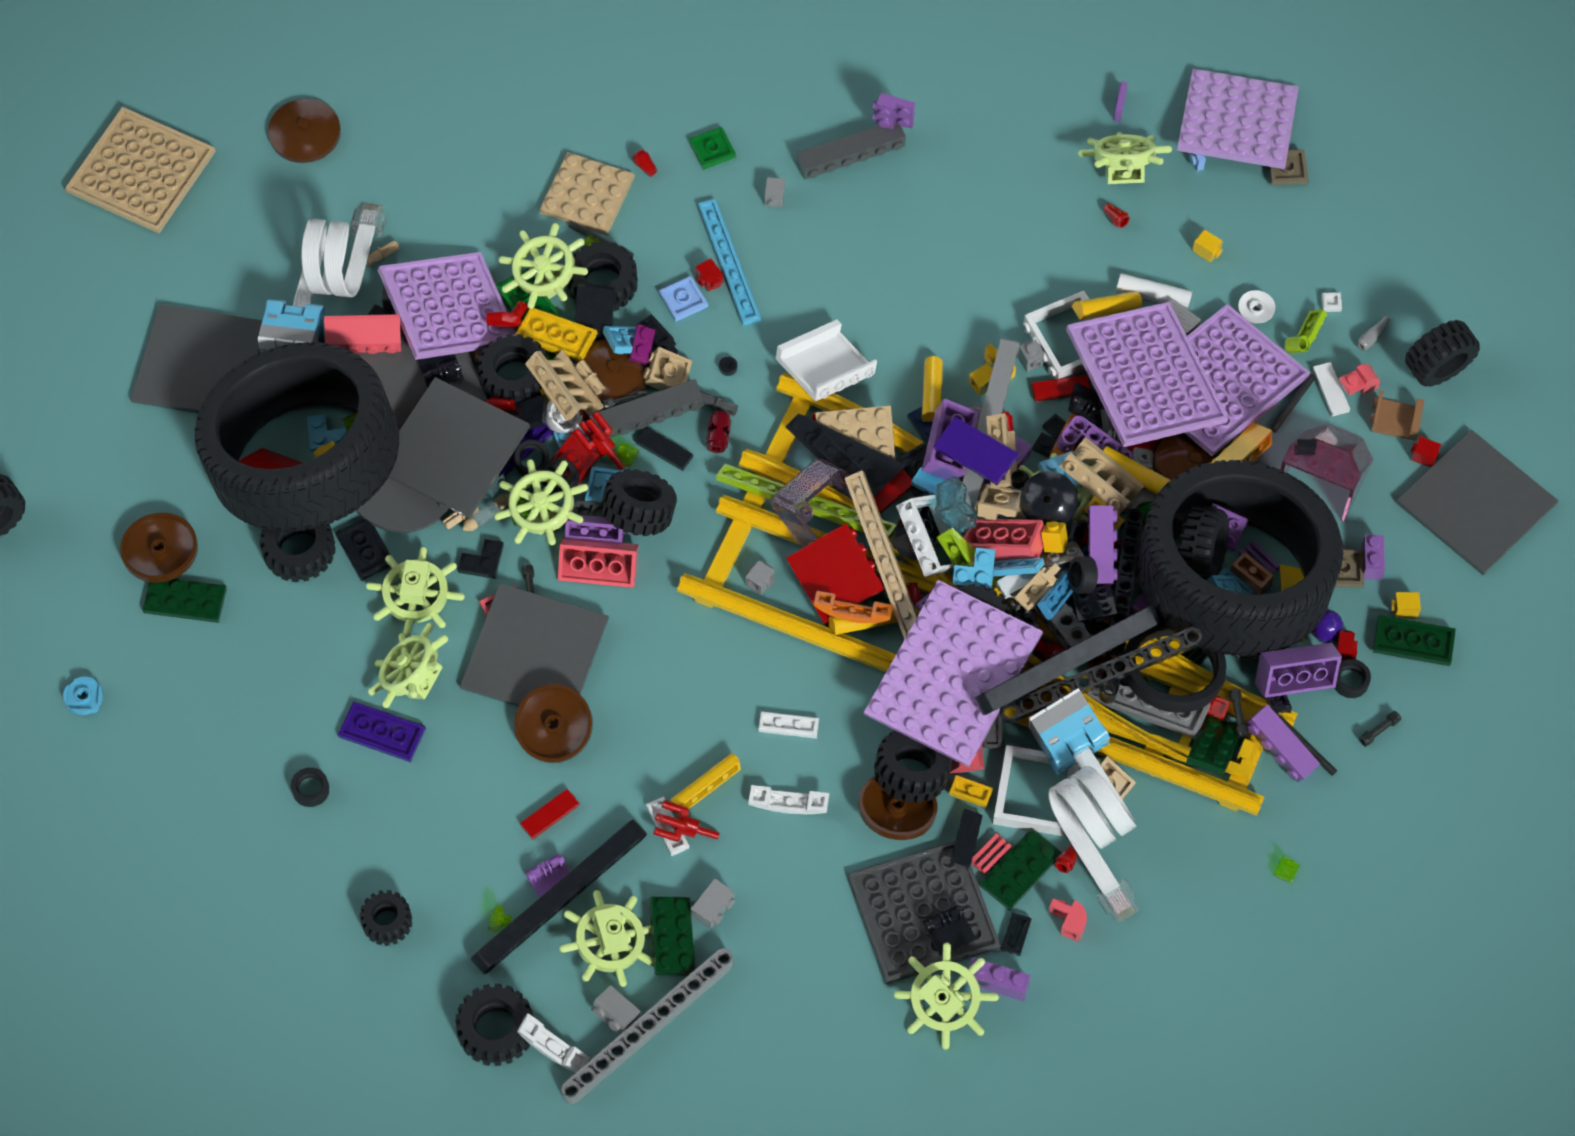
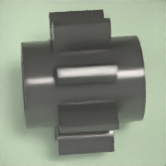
[1008,595,1030,617]

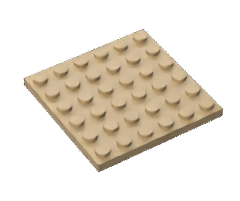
[65,107,216,234]

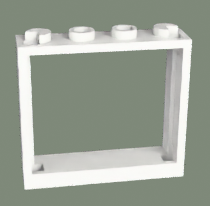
[1023,290,1100,379]
[896,493,963,577]
[993,745,1079,836]

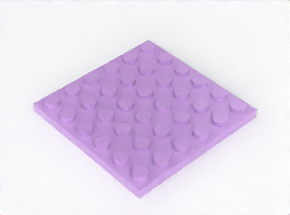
[1177,69,1299,169]
[378,252,516,360]

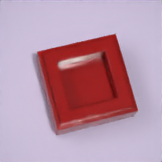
[1207,696,1231,721]

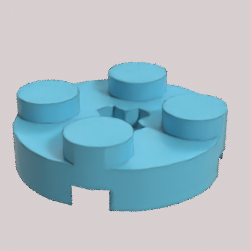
[63,677,104,715]

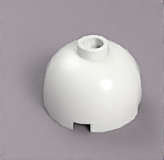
[545,401,582,433]

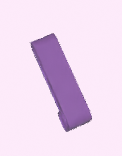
[1056,416,1134,460]

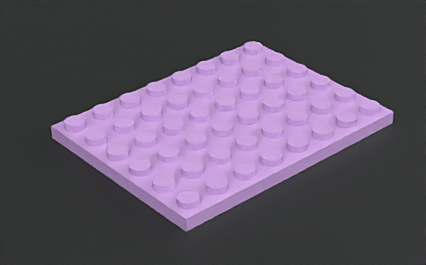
[1066,302,1228,447]
[1185,304,1310,456]
[864,580,1043,767]

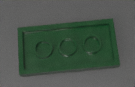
[142,579,227,623]
[1373,615,1456,666]
[1186,715,1240,776]
[980,828,1062,911]
[649,896,696,975]

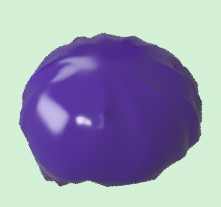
[1311,609,1344,643]

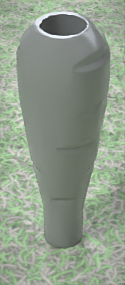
[1357,316,1390,350]

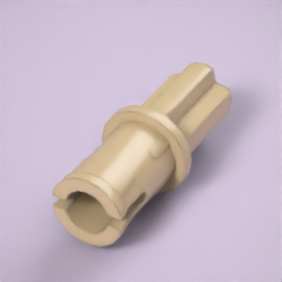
[366,241,400,267]
[576,360,606,395]
[442,507,479,529]

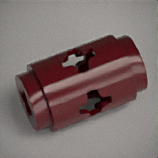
[705,411,731,453]

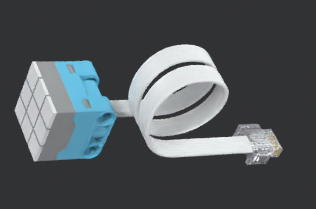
[258,202,385,354]
[1028,688,1139,924]

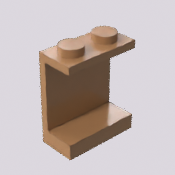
[1369,391,1424,441]

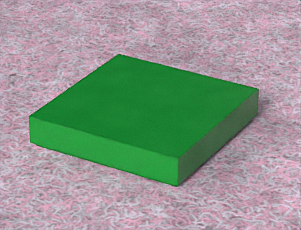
[689,126,736,170]

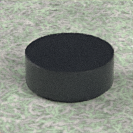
[719,356,738,376]

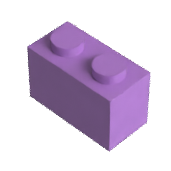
[1362,534,1385,580]

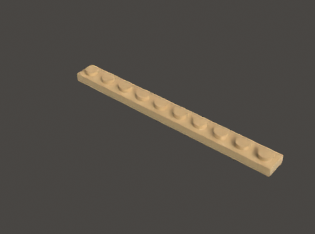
[845,470,918,640]

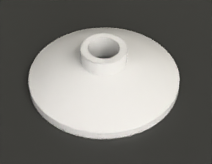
[1238,290,1275,323]

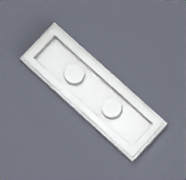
[1312,362,1350,417]
[758,711,819,739]
[646,796,690,856]

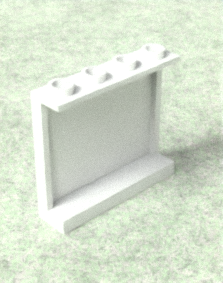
[776,320,877,401]

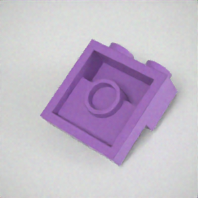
[873,93,916,129]

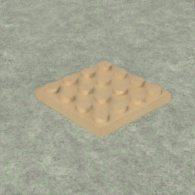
[540,152,635,235]
[816,406,895,487]

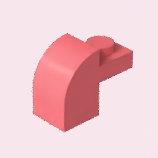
[1339,364,1380,396]
[1049,899,1087,942]

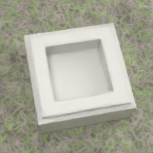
[1321,292,1342,312]

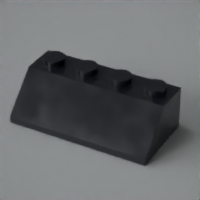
[890,491,940,560]

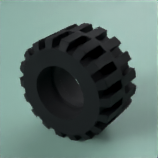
[360,890,412,946]

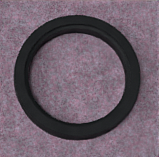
[1123,622,1227,713]

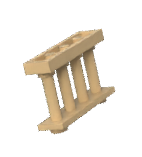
[525,350,604,420]
[986,413,1019,490]
[1059,437,1145,515]

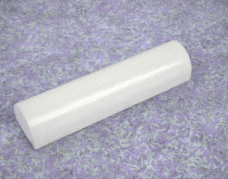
[1116,273,1193,309]

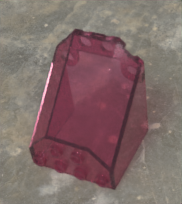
[1280,423,1373,522]

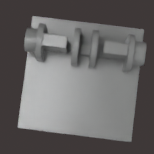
[1040,540,1084,567]

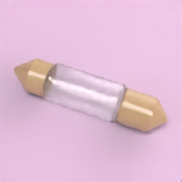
[462,493,510,531]

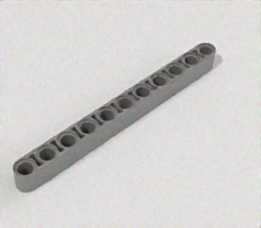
[956,338,1020,514]
[561,948,733,1104]

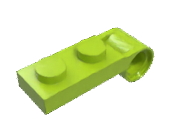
[1285,309,1327,354]

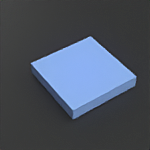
[658,276,708,322]

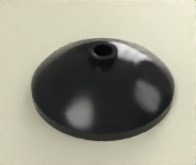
[1020,471,1078,526]

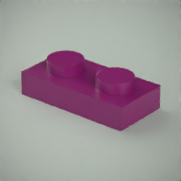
[628,324,655,365]

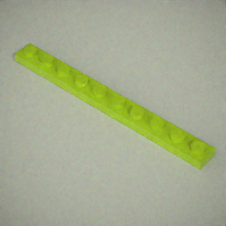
[716,464,897,540]

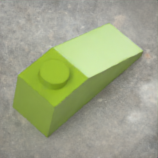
[937,528,976,566]

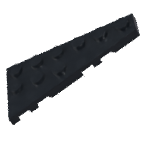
[785,413,906,498]

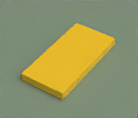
[515,308,598,362]

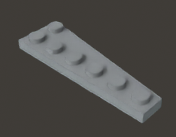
[1087,685,1210,739]

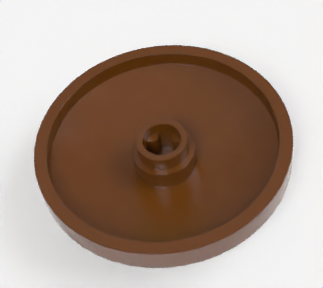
[268,99,341,163]
[575,339,649,403]
[1154,433,1221,480]
[120,513,198,583]
[514,684,593,763]
[858,776,938,840]

